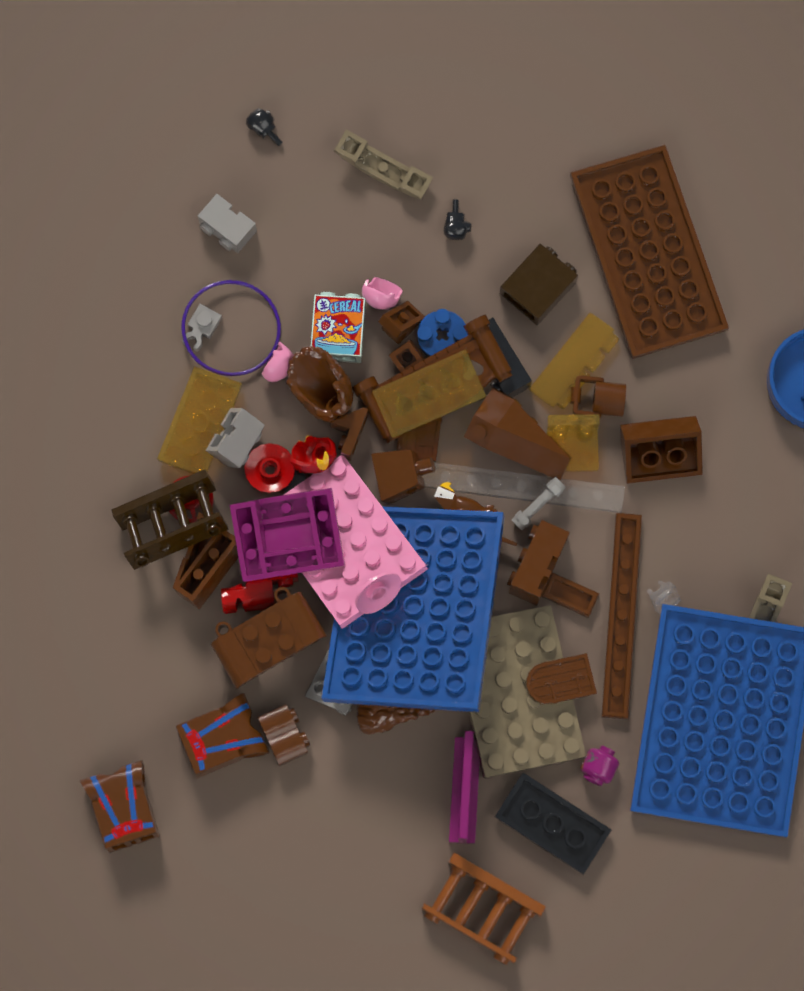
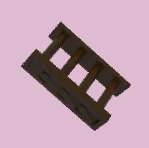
[111,469,229,570]

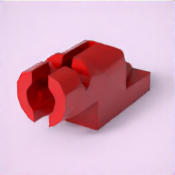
[221,573,299,614]

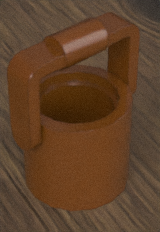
[570,375,626,419]

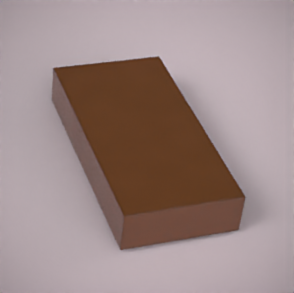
[542,572,600,618]

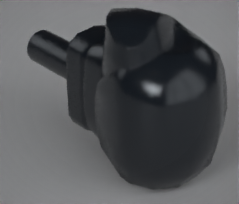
[246,108,283,146]
[444,199,472,240]

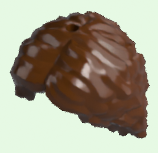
[286,346,353,422]
[356,704,435,735]

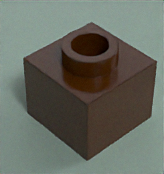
[389,339,424,372]

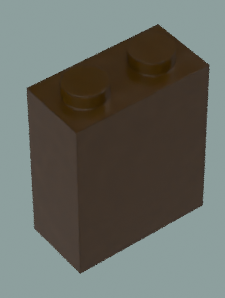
[499,243,578,326]

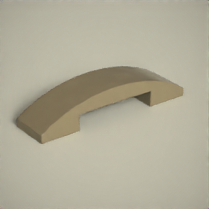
[334,129,433,200]
[749,573,792,622]

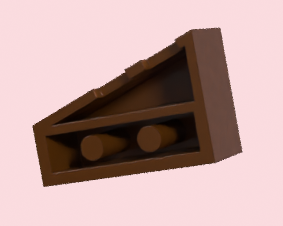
[173,512,239,610]

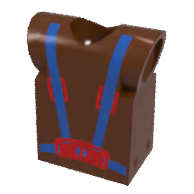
[176,693,269,779]
[80,760,160,853]

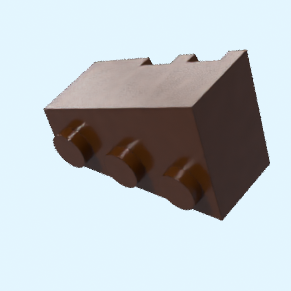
[507,520,570,606]

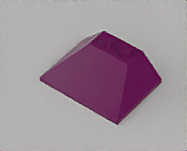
[230,488,345,582]

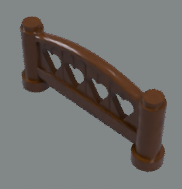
[352,314,513,444]

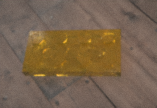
[372,349,487,438]
[157,366,242,474]

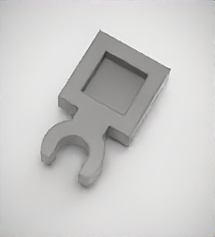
[182,304,222,352]

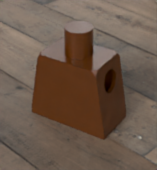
[371,450,435,504]

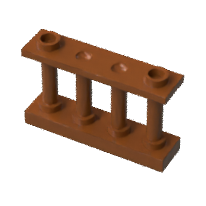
[422,853,546,965]

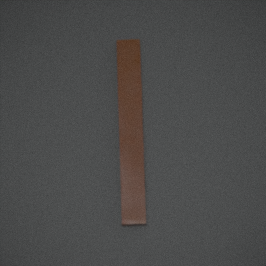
[601,513,642,720]

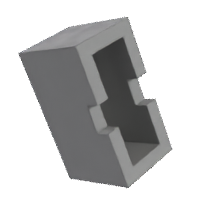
[198,194,257,253]
[205,408,265,468]

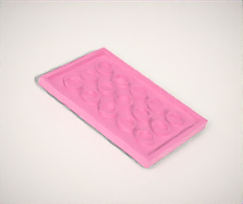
[284,455,428,629]

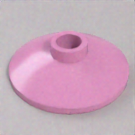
[355,572,401,614]

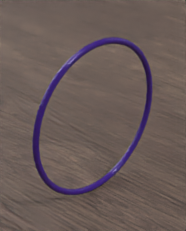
[181,280,281,376]

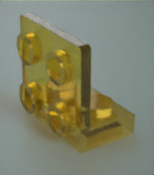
[546,414,600,472]

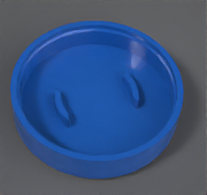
[767,329,804,428]

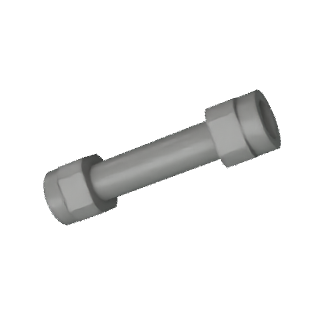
[511,477,566,530]

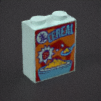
[311,292,365,363]

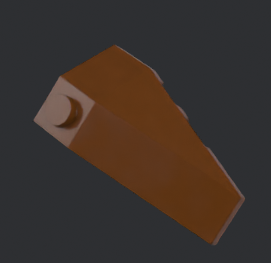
[464,388,572,480]

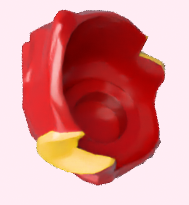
[290,435,337,474]

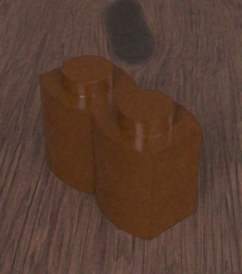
[258,704,311,767]

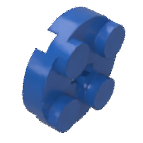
[417,309,468,357]

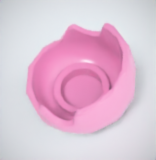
[362,277,403,310]
[262,342,294,382]

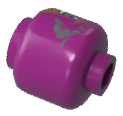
[581,745,619,787]

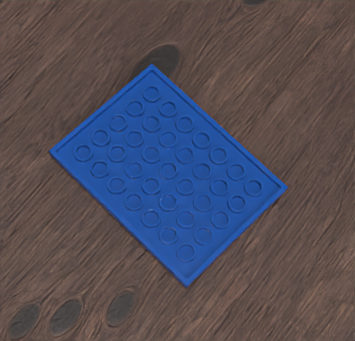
[322,506,505,712]
[630,604,804,837]

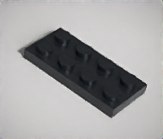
[494,773,612,875]

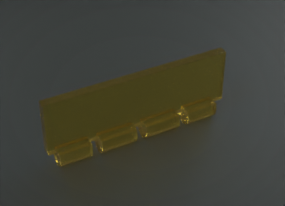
[529,312,619,409]

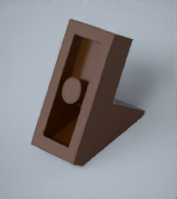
[378,301,425,344]
[331,407,369,461]

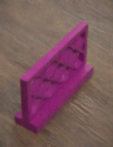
[449,731,480,844]

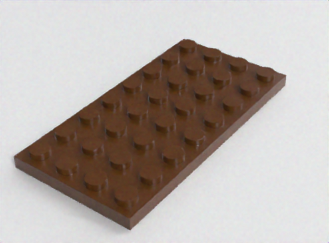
[570,145,729,359]

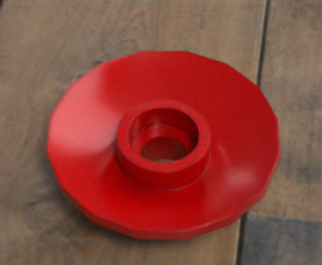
[244,443,295,494]

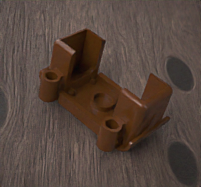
[211,587,327,689]

